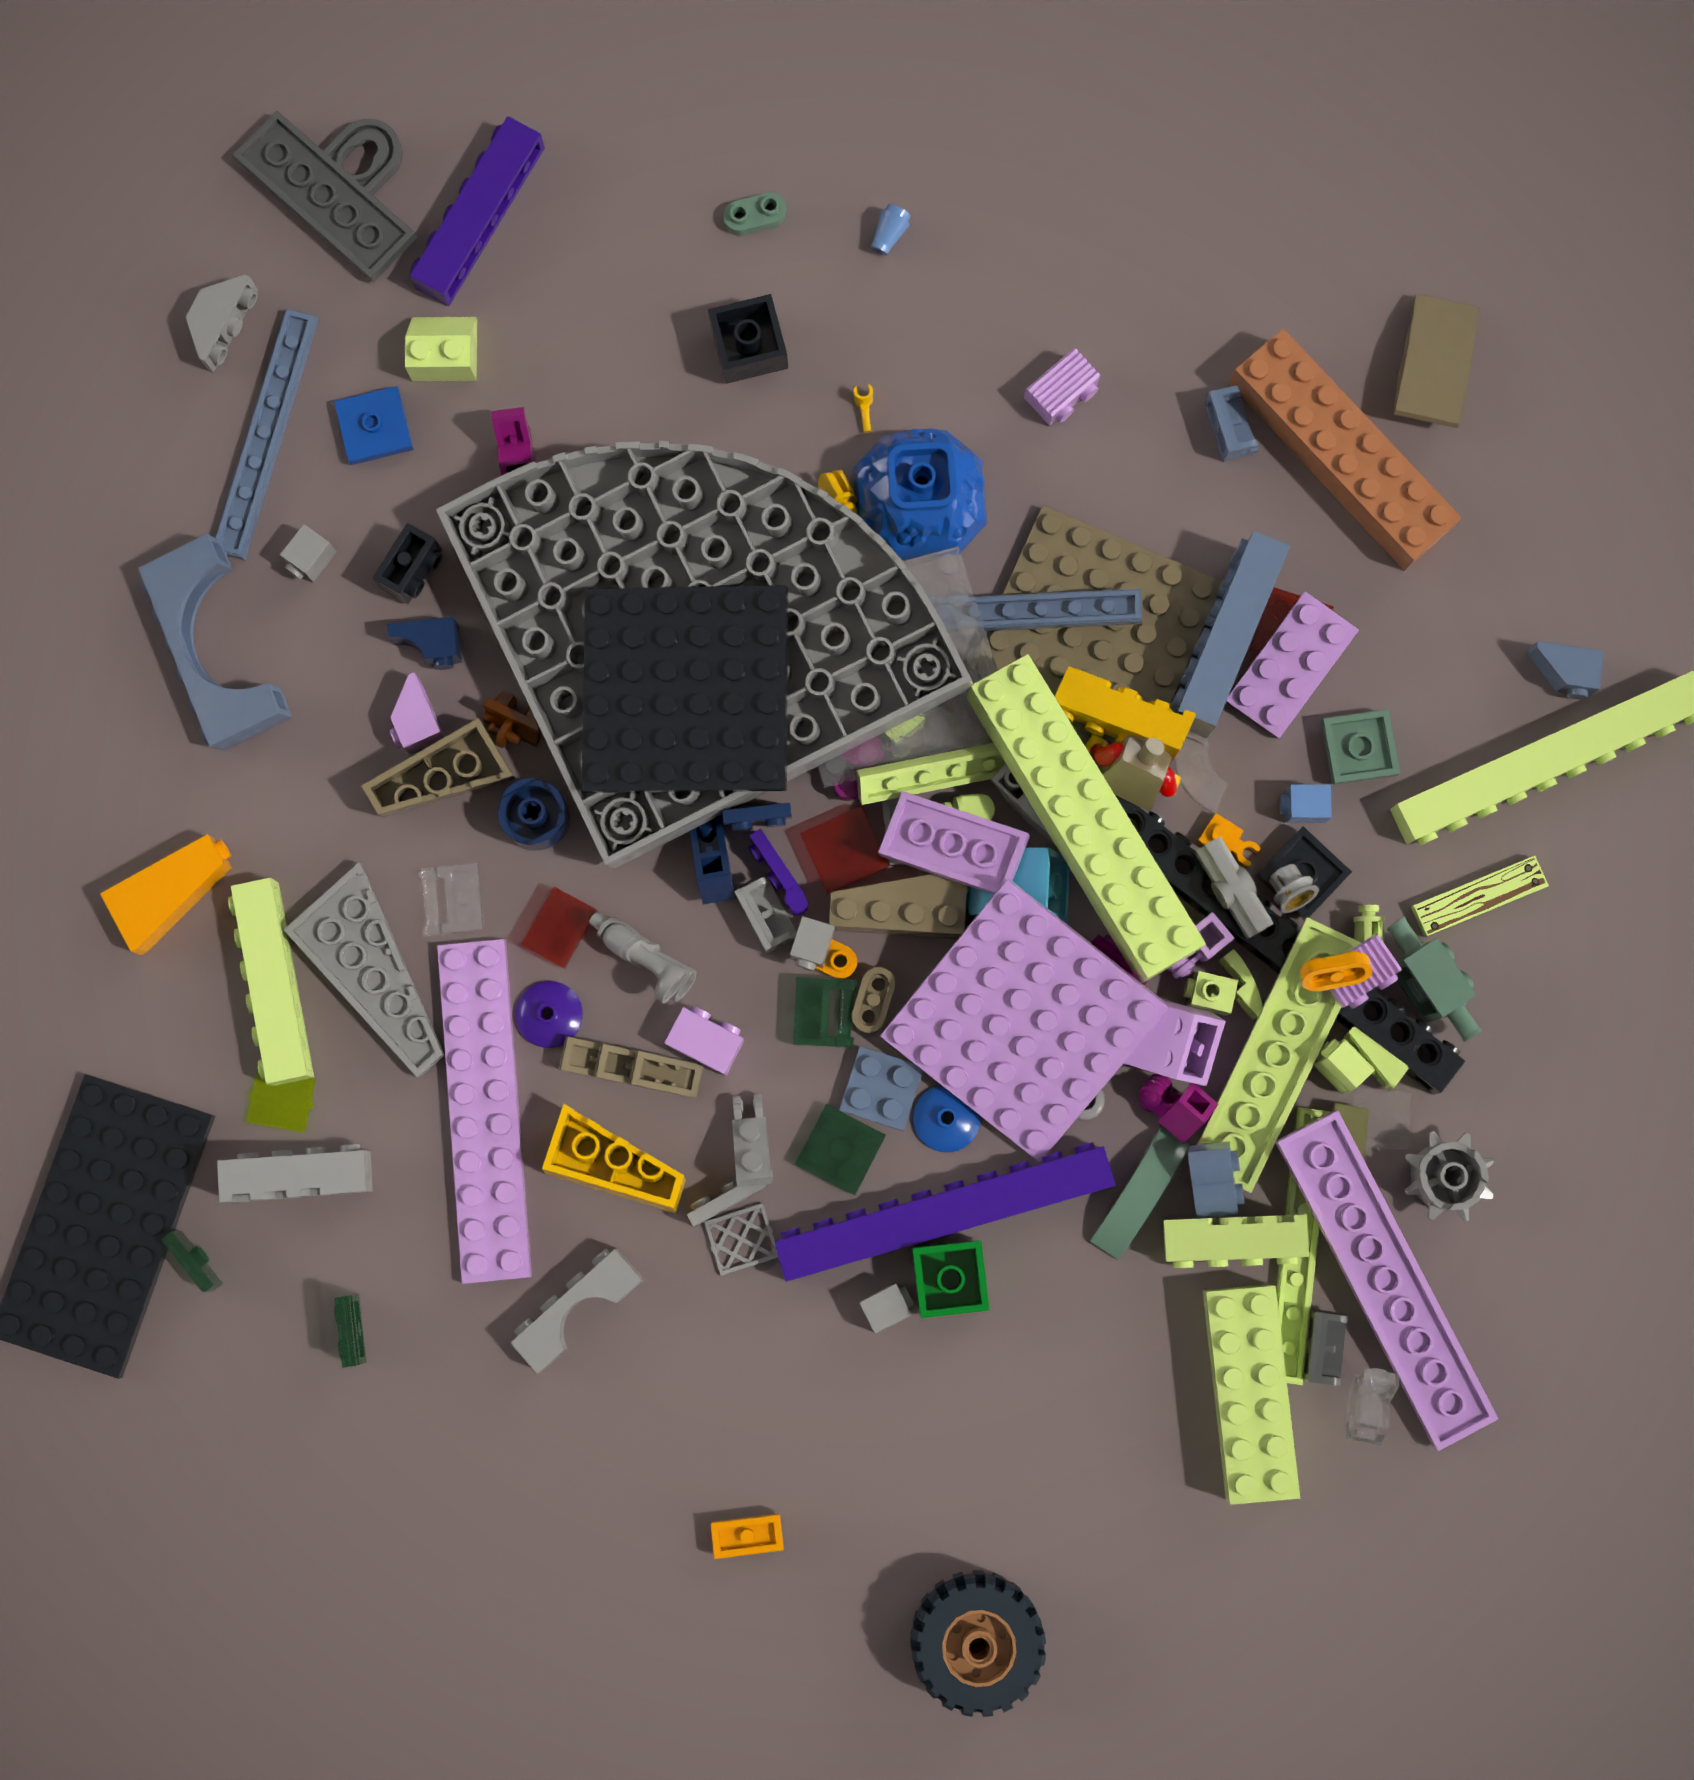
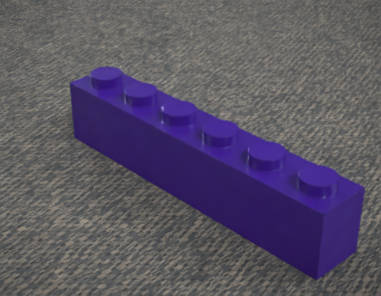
[410,116,545,307]

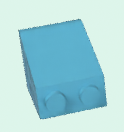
[966,848,1070,924]

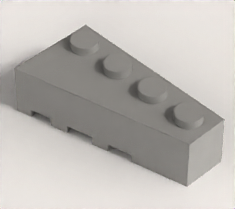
[217,1144,373,1203]

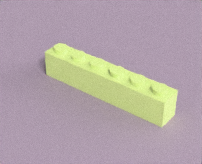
[228,877,314,1086]

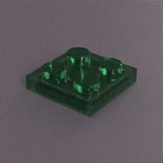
[795,1104,886,1196]

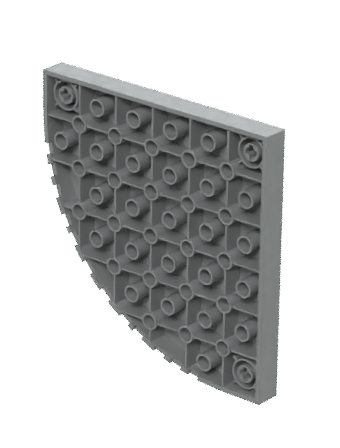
[436,441,973,869]

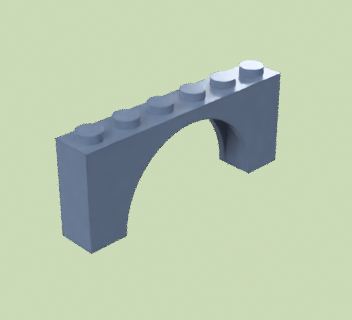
[138,534,293,751]

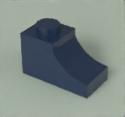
[387,617,462,670]

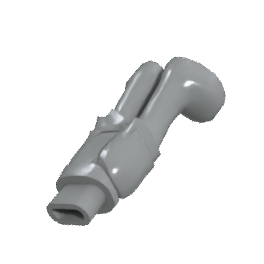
[589,912,697,1003]

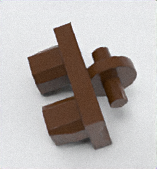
[483,690,541,748]

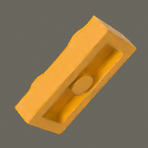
[711,1513,784,1559]

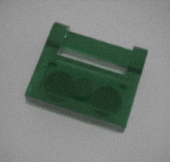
[793,977,857,1048]

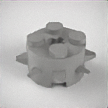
[1405,1131,1494,1222]

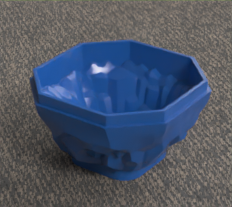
[853,428,987,560]

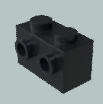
[373,523,442,605]

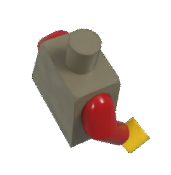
[1085,734,1181,812]

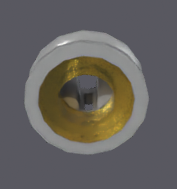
[1269,864,1319,913]

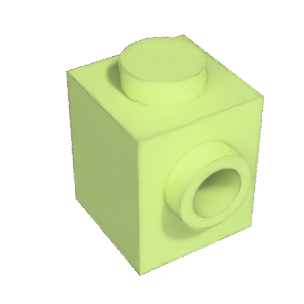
[1183,971,1238,1016]

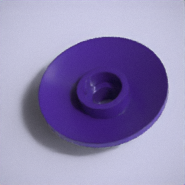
[515,981,583,1048]

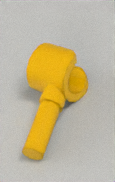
[854,384,873,433]

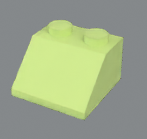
[405,317,477,381]

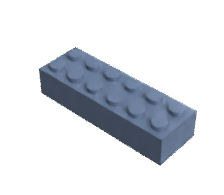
[1169,530,1291,740]

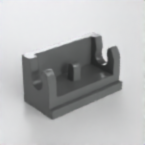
[1303,1311,1348,1386]

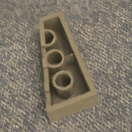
[361,718,515,817]
[829,874,967,939]

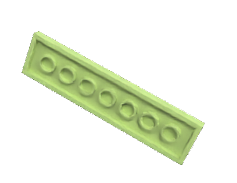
[1188,917,1361,1193]

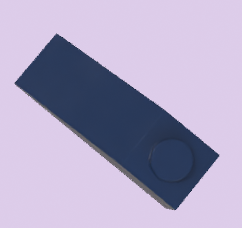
[689,815,736,905]

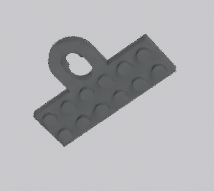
[232,111,417,283]

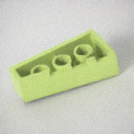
[1163,1214,1310,1268]

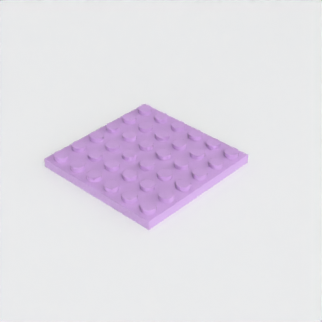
[880,878,1170,1162]

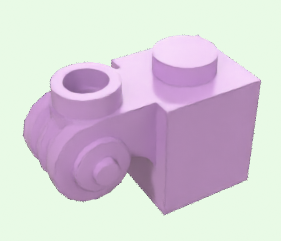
[1168,912,1234,979]

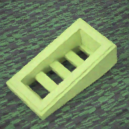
[1344,1027,1409,1092]

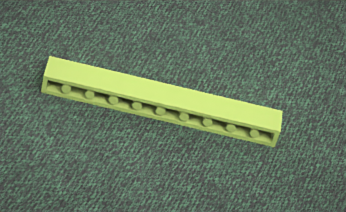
[1389,671,1694,846]

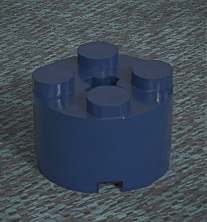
[498,778,570,851]

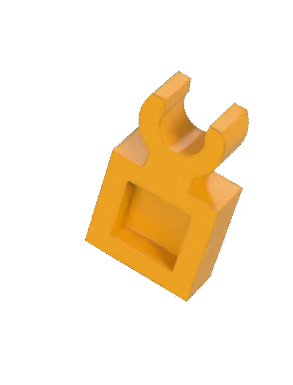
[1197,813,1261,868]

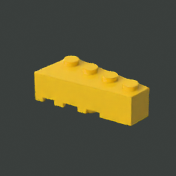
[1055,666,1196,763]
[542,1104,686,1214]

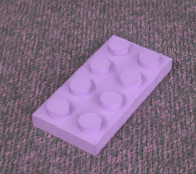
[1226,591,1359,738]
[878,791,1030,895]

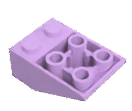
[1124,1001,1226,1086]

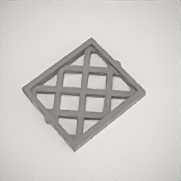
[704,1203,778,1276]

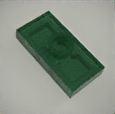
[162,1231,223,1292]

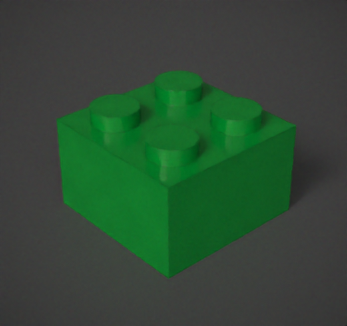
[911,1240,990,1318]

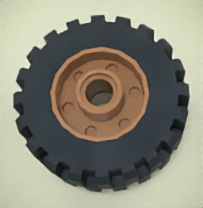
[910,1570,1046,1717]

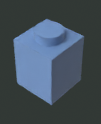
[1279,784,1332,823]

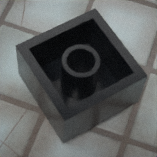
[708,294,788,384]

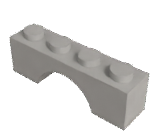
[510,1248,644,1374]

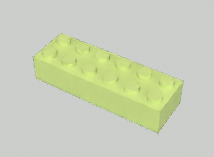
[1202,1284,1300,1505]

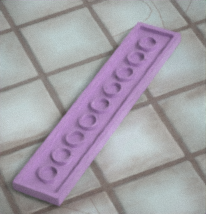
[437,939,532,1284]
[1275,1110,1498,1451]

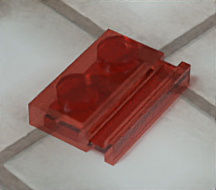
[521,886,598,969]

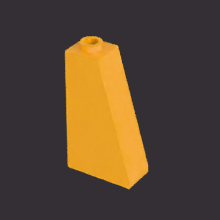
[100,834,232,955]

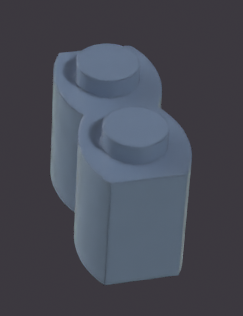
[1188,1141,1245,1218]

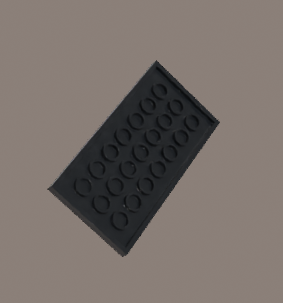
[0,1074,215,1379]

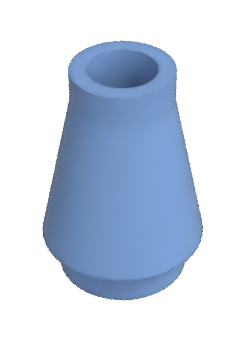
[870,204,911,256]

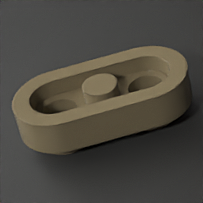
[852,967,895,1034]

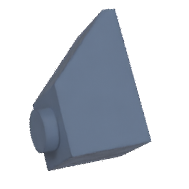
[1527,641,1604,700]

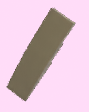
[558,1037,703,1098]

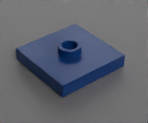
[334,386,414,465]

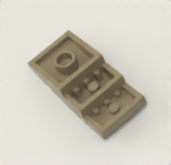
[1393,293,1479,428]

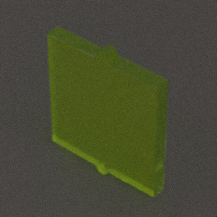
[246,1070,317,1133]

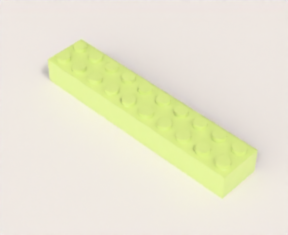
[966,654,1206,983]

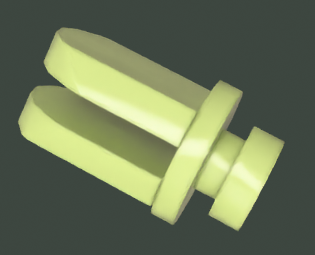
[943,794,995,820]
[1353,905,1384,943]

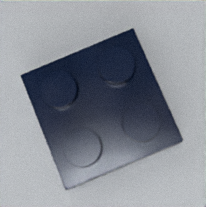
[722,803,792,831]

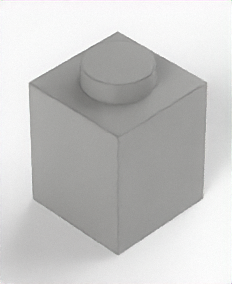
[280,524,337,583]
[790,916,835,971]
[859,1283,914,1334]

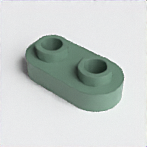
[724,192,787,236]

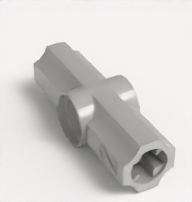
[1194,836,1274,939]

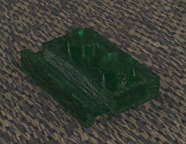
[334,1294,367,1368]

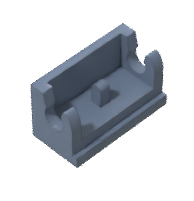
[1204,385,1259,462]

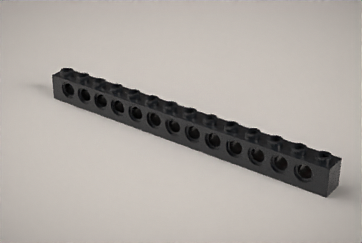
[1115,795,1466,1095]

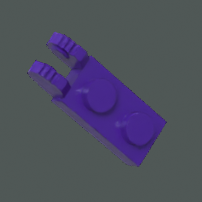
[748,828,808,916]

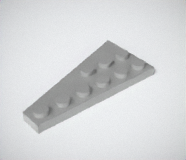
[284,862,445,1078]

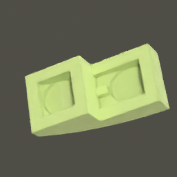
[1218,949,1263,1020]

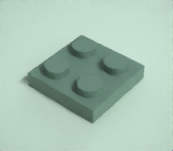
[1321,709,1400,785]

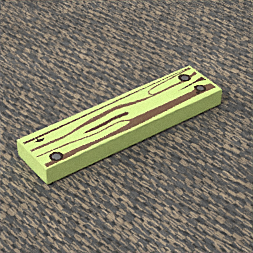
[1411,856,1549,937]

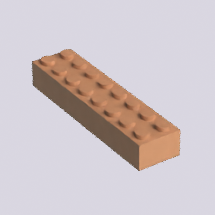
[1229,328,1462,571]

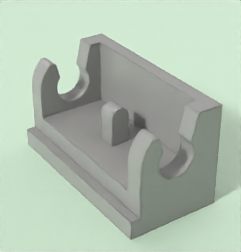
[734,877,797,954]

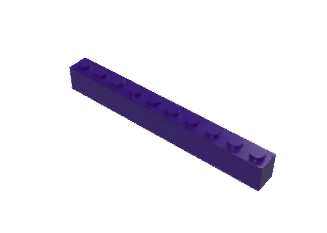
[775,1142,1116,1282]

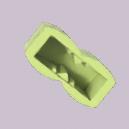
[1313,1039,1375,1094]

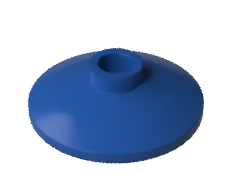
[913,1085,980,1152]

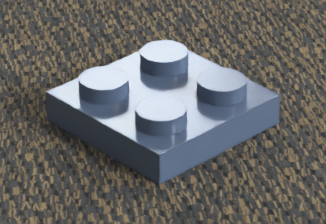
[839,1046,923,1131]

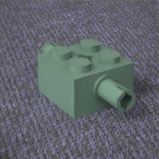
[1386,917,1482,1042]

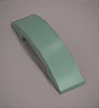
[1089,1126,1190,1260]

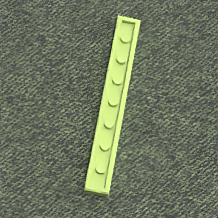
[1276,1107,1330,1385]

